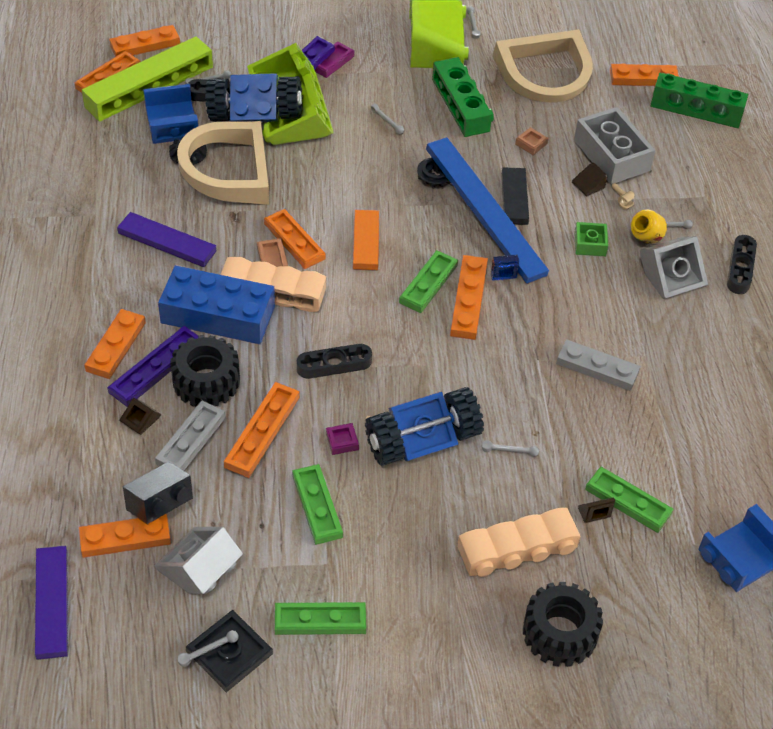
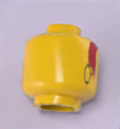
[631,209,667,244]

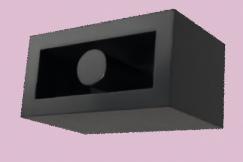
[123,462,193,524]

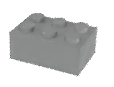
[574,107,655,184]

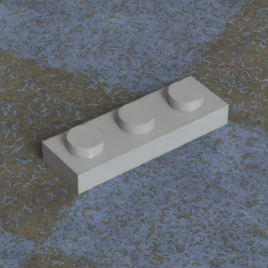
[556,339,641,391]
[155,400,226,471]

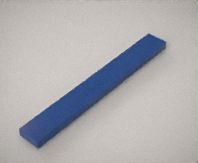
[426,137,549,284]

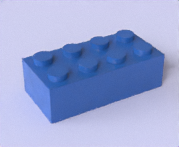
[158,265,275,344]

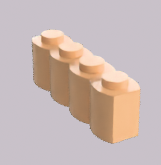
[221,257,326,312]
[457,508,580,577]

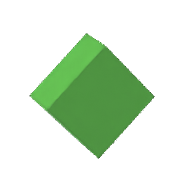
[574,222,608,257]

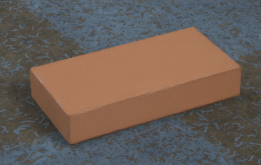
[257,238,288,267]

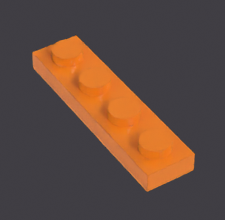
[450,255,488,340]
[224,382,300,478]

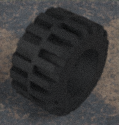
[170,335,240,407]
[523,582,603,667]

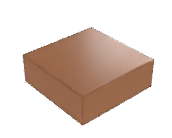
[515,127,548,155]

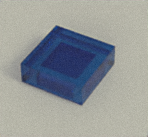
[491,255,519,280]

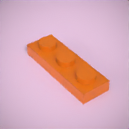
[109,25,180,57]
[610,63,679,86]
[84,309,146,379]
[79,514,171,558]

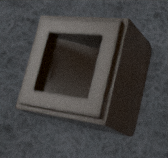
[572,162,607,197]
[119,397,161,435]
[578,497,615,523]

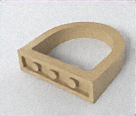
[493,29,593,102]
[177,121,269,205]

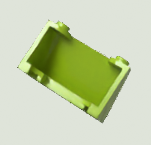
[409,0,469,68]
[247,43,333,145]

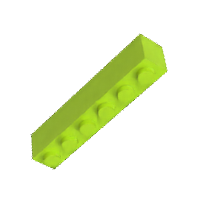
[82,36,213,122]

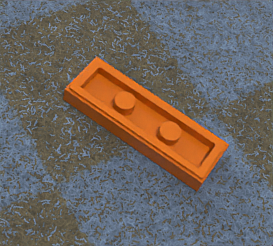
[74,51,141,93]
[264,209,326,269]
[353,210,379,270]

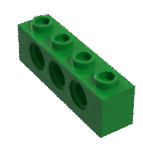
[432,57,494,137]
[650,72,749,129]

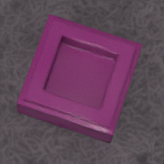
[326,423,359,455]

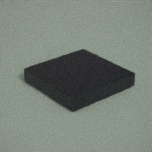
[186,609,273,693]

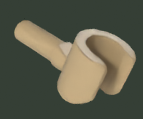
[612,183,634,210]

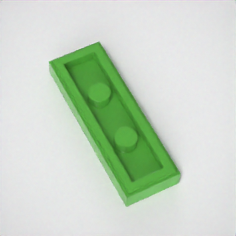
[399,250,458,313]
[292,464,343,545]
[585,466,674,533]
[275,602,366,635]

